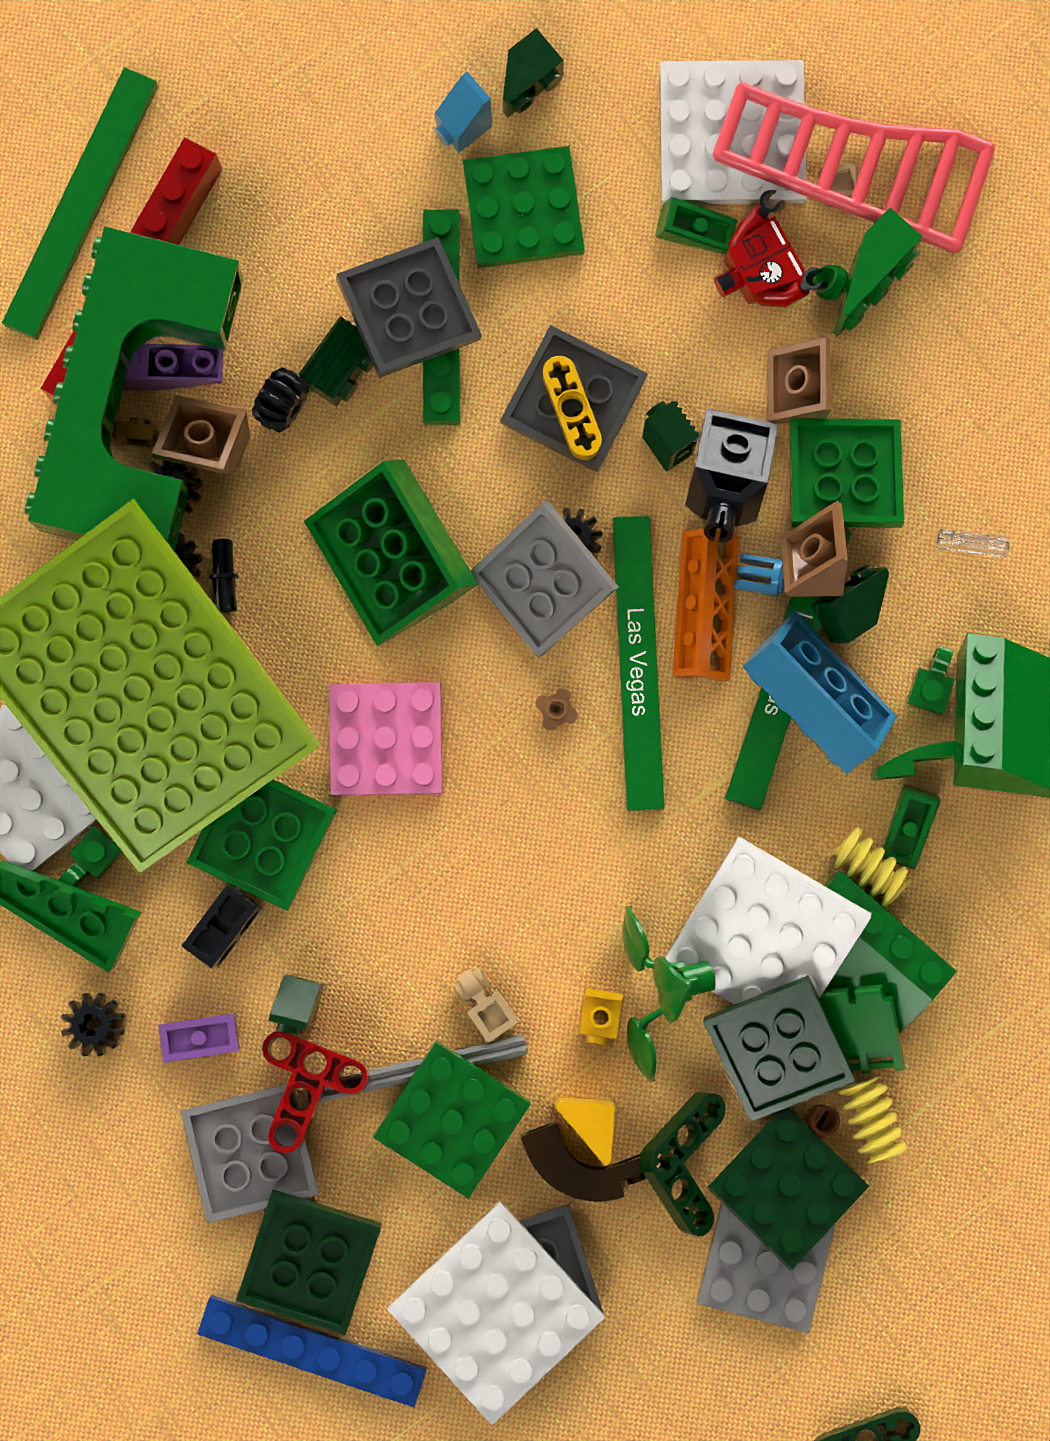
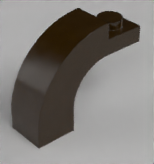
[520,1121,647,1202]

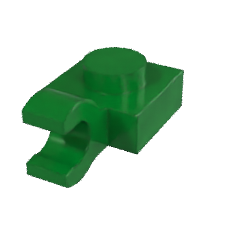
[906,646,955,716]
[58,826,123,888]

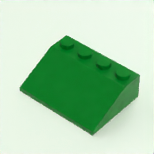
[304,460,478,646]
[953,633,1050,798]
[820,871,957,1033]

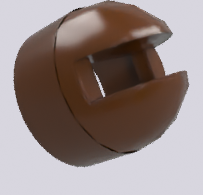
[807,1104,840,1136]

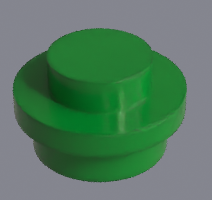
[814,265,849,301]

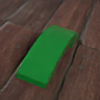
[871,741,954,781]

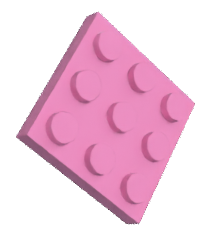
[329,682,443,796]

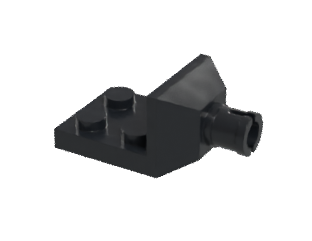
[685,409,778,543]

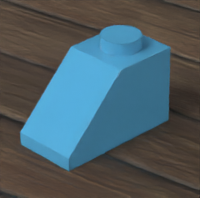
[434,72,492,153]

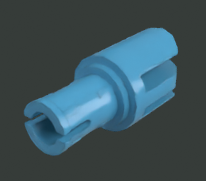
[734,553,785,596]

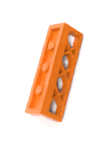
[672,528,739,681]

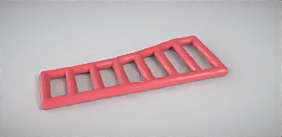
[713,82,995,253]

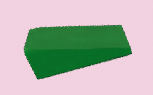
[655,197,737,254]
[882,784,941,869]

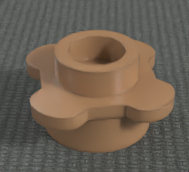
[536,688,578,731]

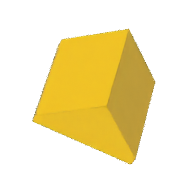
[554,1096,615,1166]

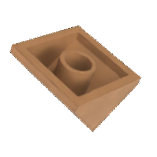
[768,337,831,423]
[781,501,848,597]

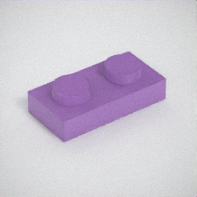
[158,1013,240,1063]

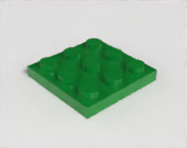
[463,146,585,269]
[789,418,904,528]
[186,780,337,911]
[373,1040,531,1199]

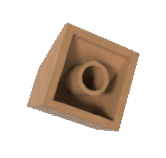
[152,395,250,474]

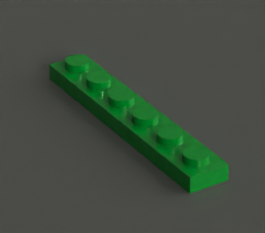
[423,209,460,425]

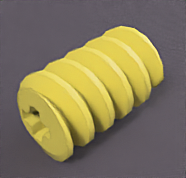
[829,827,912,908]
[838,1077,907,1163]

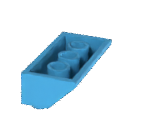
[743,611,897,774]

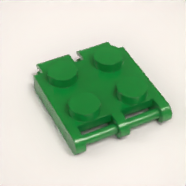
[821,984,905,1074]

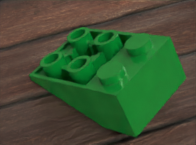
[833,207,923,337]

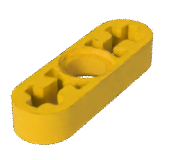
[543,356,602,460]

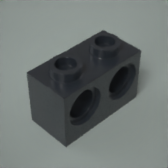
[181,884,262,969]

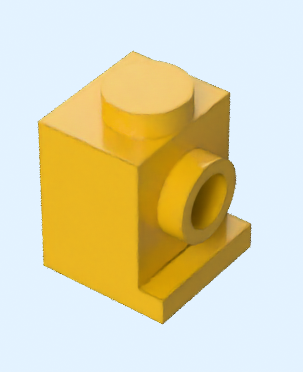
[579,988,623,1045]

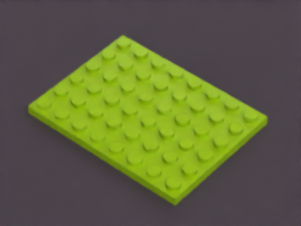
[0,499,320,873]

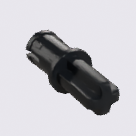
[209,538,239,613]

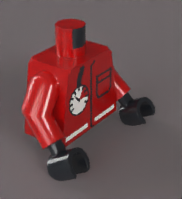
[714,190,828,308]

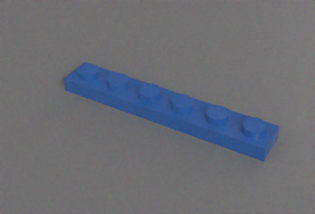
[197,1295,427,1408]

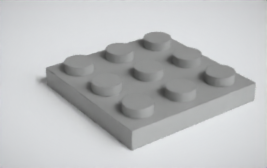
[471,501,619,657]
[181,1083,319,1223]
[697,1203,835,1333]

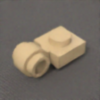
[454,967,519,1043]

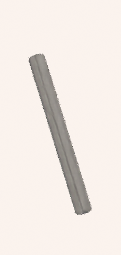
[307,1035,528,1103]

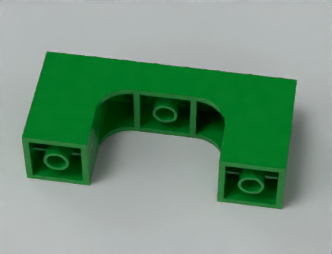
[25,226,244,551]

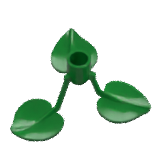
[623,906,716,1082]

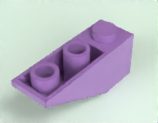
[123,344,223,391]

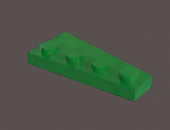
[0,860,142,973]

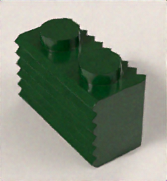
[299,316,374,407]
[642,401,699,472]

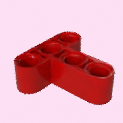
[262,1031,370,1153]

